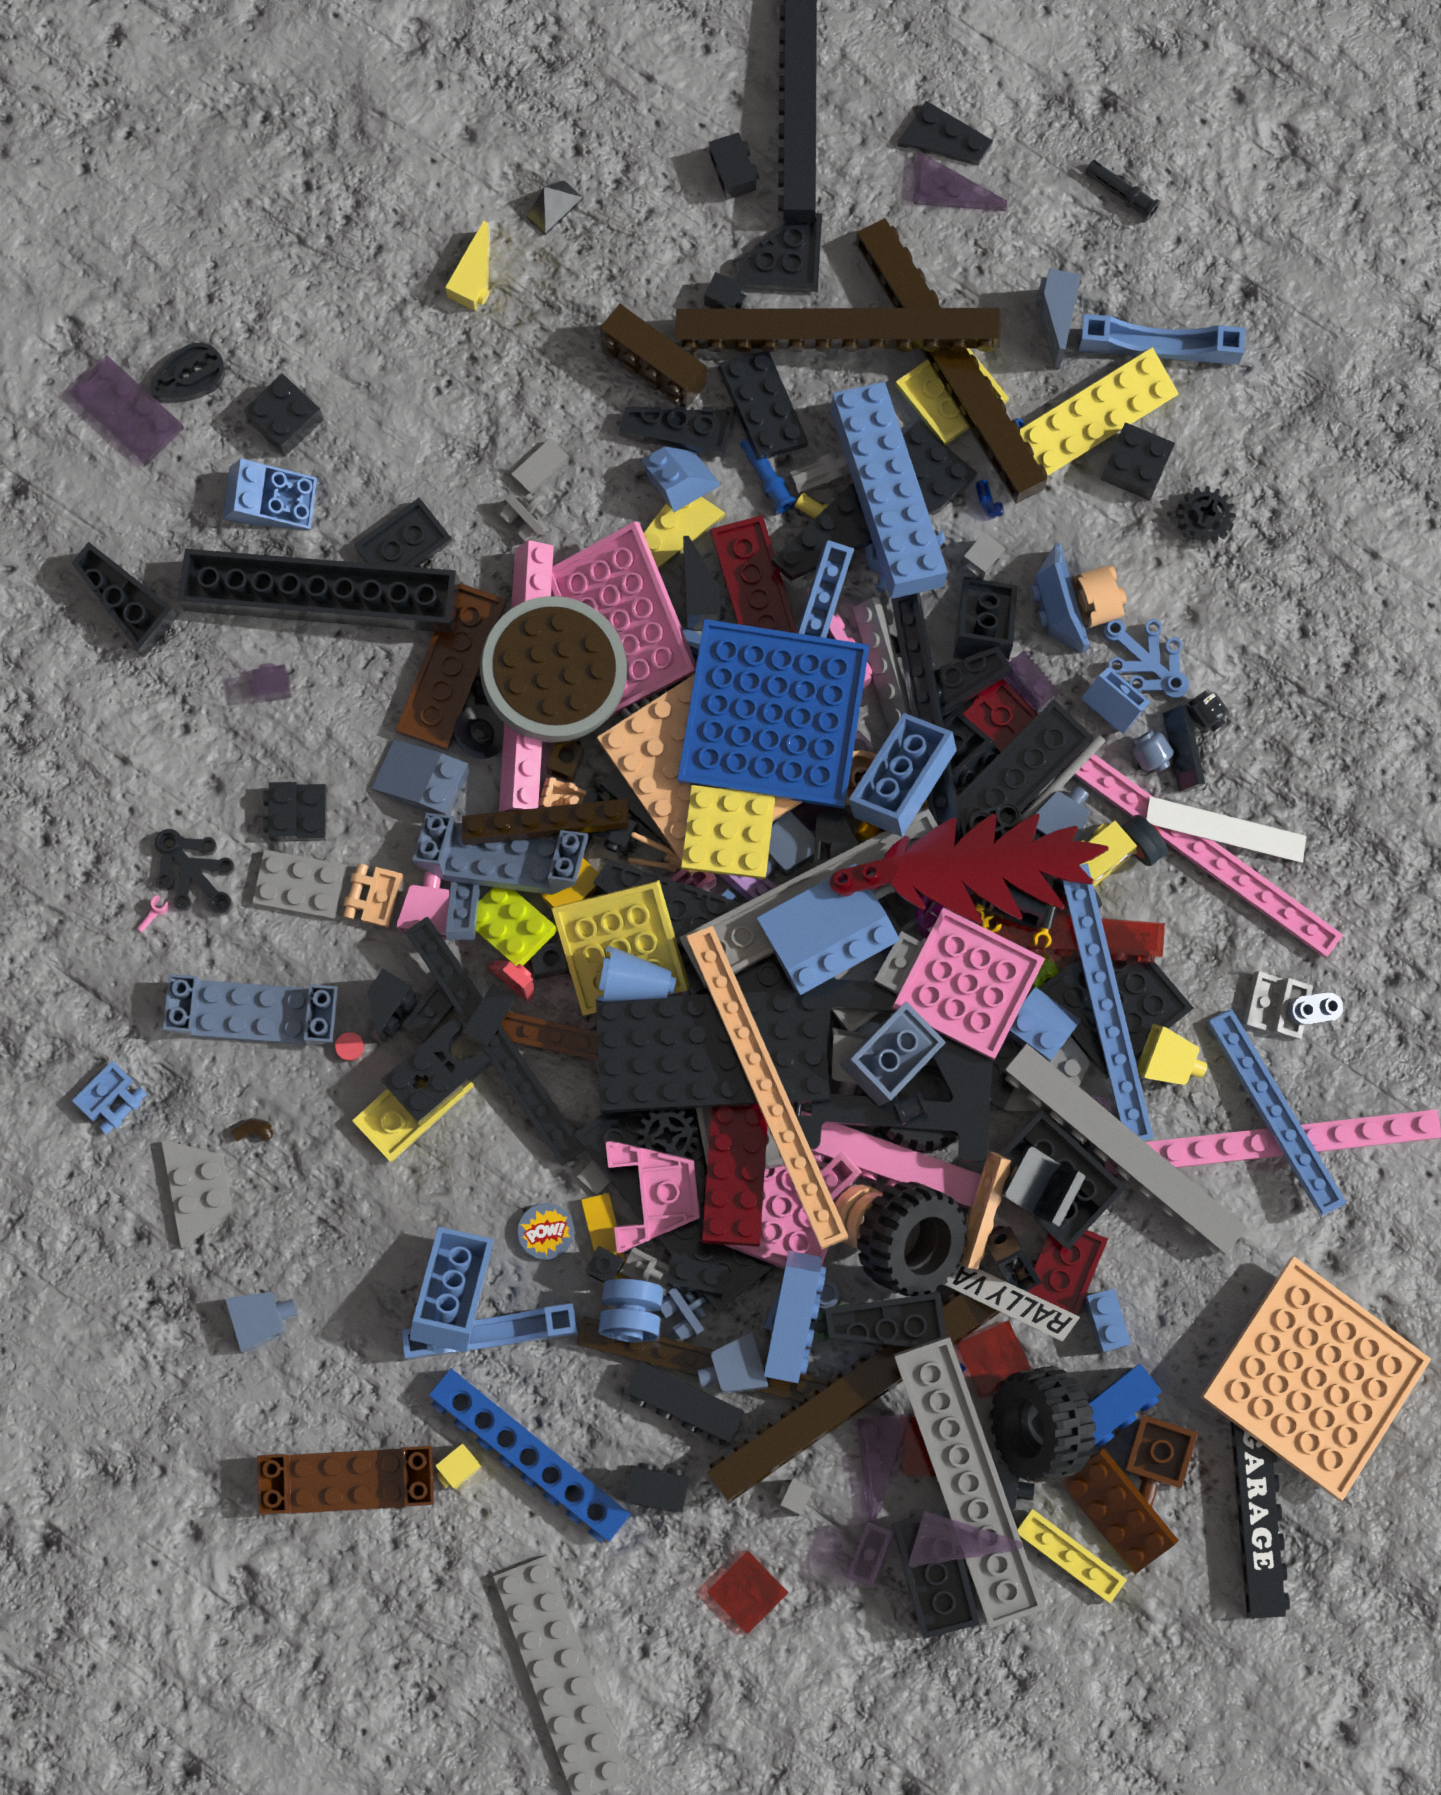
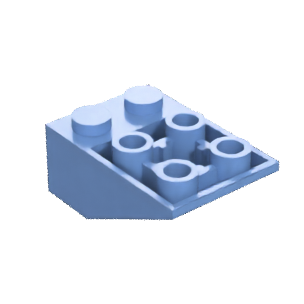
[223,458,317,530]

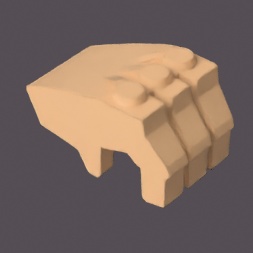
[538,777,587,808]

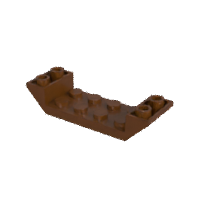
[257,1446,434,1515]

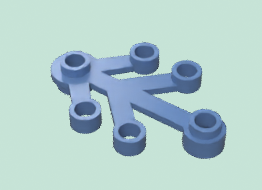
[1102,619,1189,698]

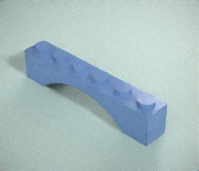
[1078,314,1245,365]
[401,1303,578,1360]

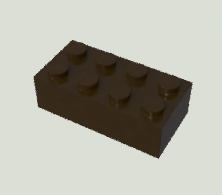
[600,303,706,409]

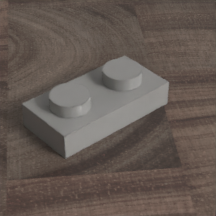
[874,931,925,995]

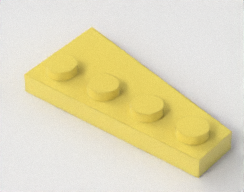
[644,497,726,571]

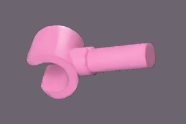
[137,895,168,932]

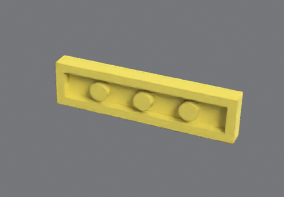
[1017,1509,1127,1604]

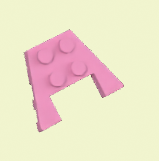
[606,1141,700,1253]

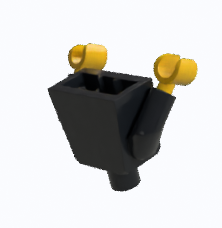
[967,876,1057,948]

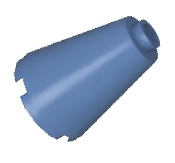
[597,946,676,1002]

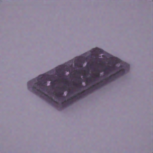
[69,355,185,466]

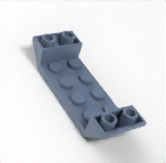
[413,813,588,895]
[163,974,338,1045]

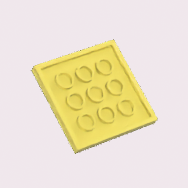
[552,880,690,1016]

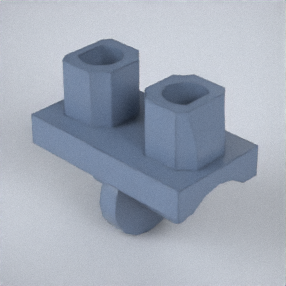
[659,1287,707,1341]

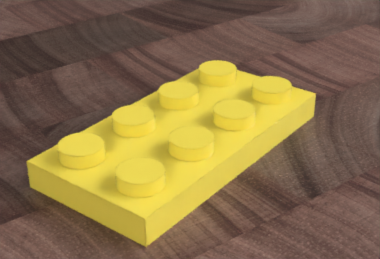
[352,1079,474,1163]

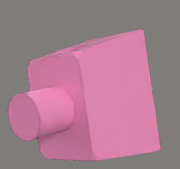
[397,872,450,939]

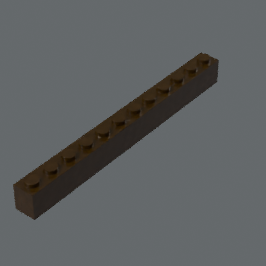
[856,218,1048,504]
[675,308,1001,352]
[707,1292,1001,1505]

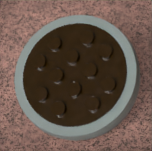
[480,596,627,742]

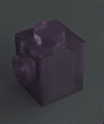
[249,663,292,703]

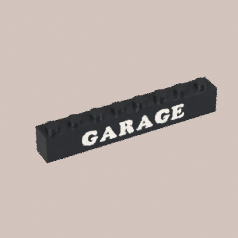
[1230,1421,1290,1619]

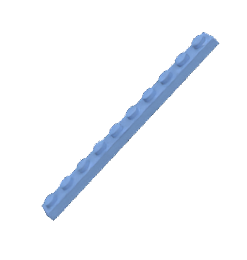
[1062,863,1154,1141]

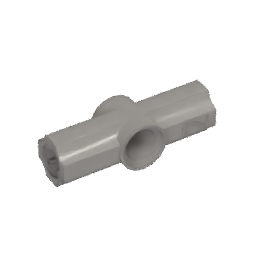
[790,452,851,496]

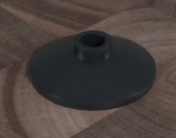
[454,704,504,759]

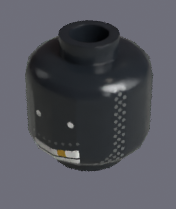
[1188,690,1228,732]

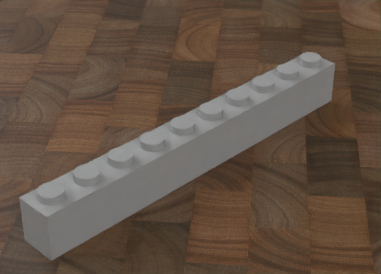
[1003,1044,1247,1255]

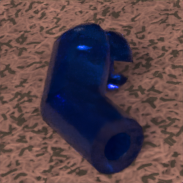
[975,480,1004,519]

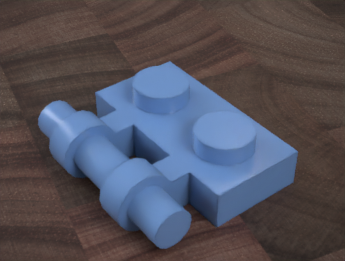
[72,1060,147,1134]

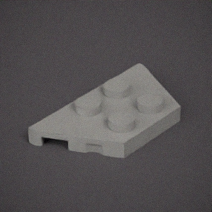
[1003,1036,1091,1113]
[161,1140,234,1249]

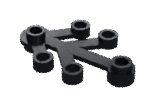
[155,829,235,916]

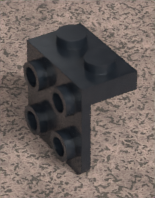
[1002,1146,1086,1227]

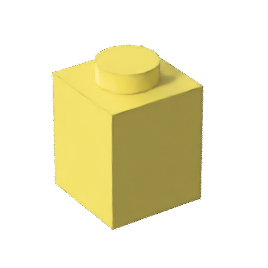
[436,1443,482,1489]

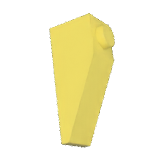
[445,221,490,312]

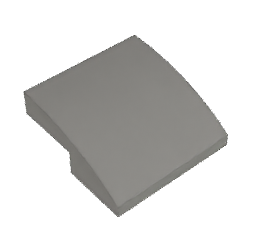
[1242,971,1313,1040]

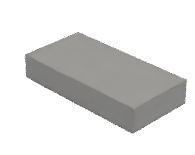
[511,438,569,495]

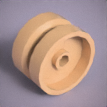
[835,1184,883,1251]

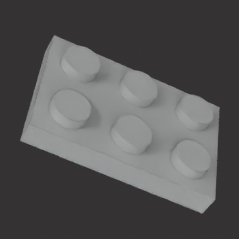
[252,850,347,920]

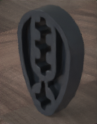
[150,343,225,403]

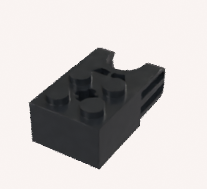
[381,1019,492,1127]

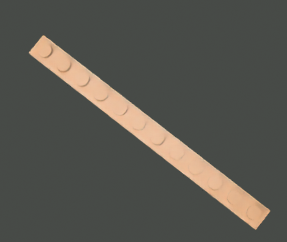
[686,925,848,1250]

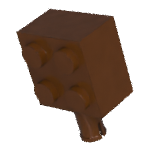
[1122,1414,1198,1507]

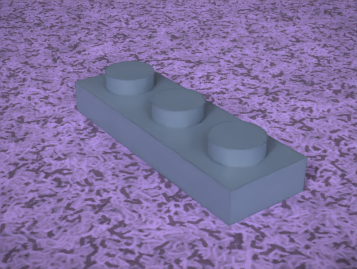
[446,881,481,940]

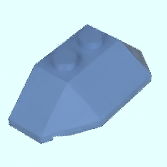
[1031,543,1090,654]

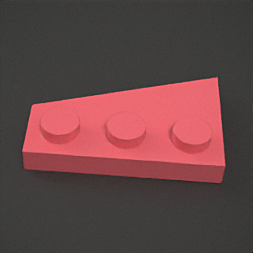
[487,959,536,1003]

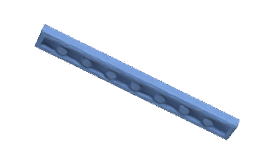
[1206,1009,1347,1218]

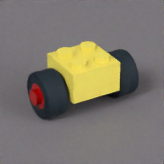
[1053,815,1168,910]

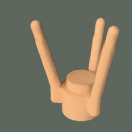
[628,832,682,873]

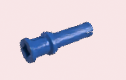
[740,438,797,514]

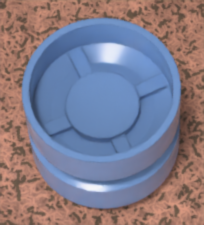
[598,1279,664,1342]

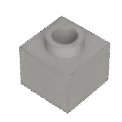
[777,1479,814,1516]

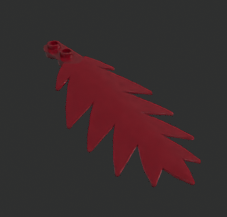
[830,814,1109,924]

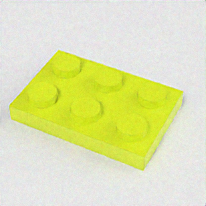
[476,887,558,966]

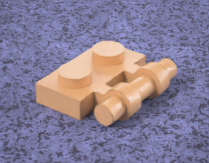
[343,864,404,929]

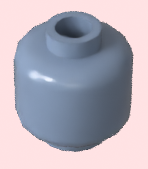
[1132,730,1173,773]

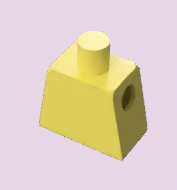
[1137,1023,1207,1085]

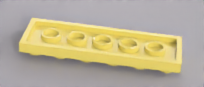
[1019,347,1179,476]

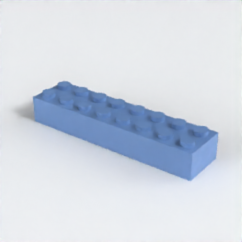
[830,382,948,599]

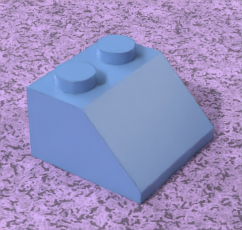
[641,447,720,512]
[1007,987,1081,1062]

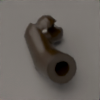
[230,1118,274,1142]

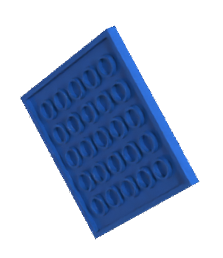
[678,619,870,809]

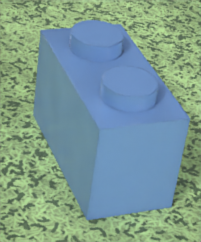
[1081,667,1151,734]
[1083,1289,1131,1354]

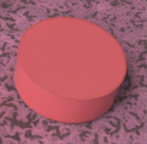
[335,1032,364,1061]

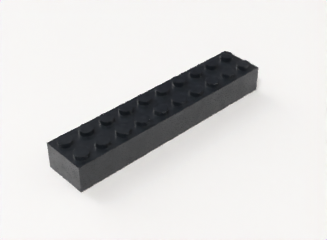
[177,549,460,633]

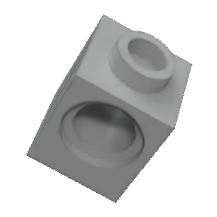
[962,532,1006,580]

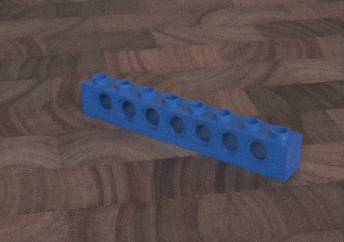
[429,1368,631,1543]

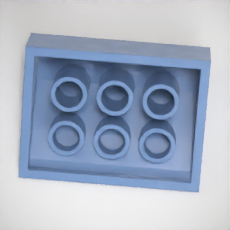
[756,863,900,995]

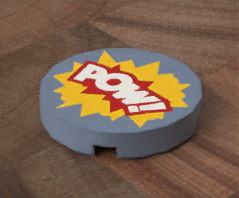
[517,1203,574,1261]

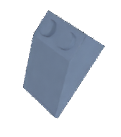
[1036,268,1081,369]
[371,739,470,816]
[840,1001,946,1106]

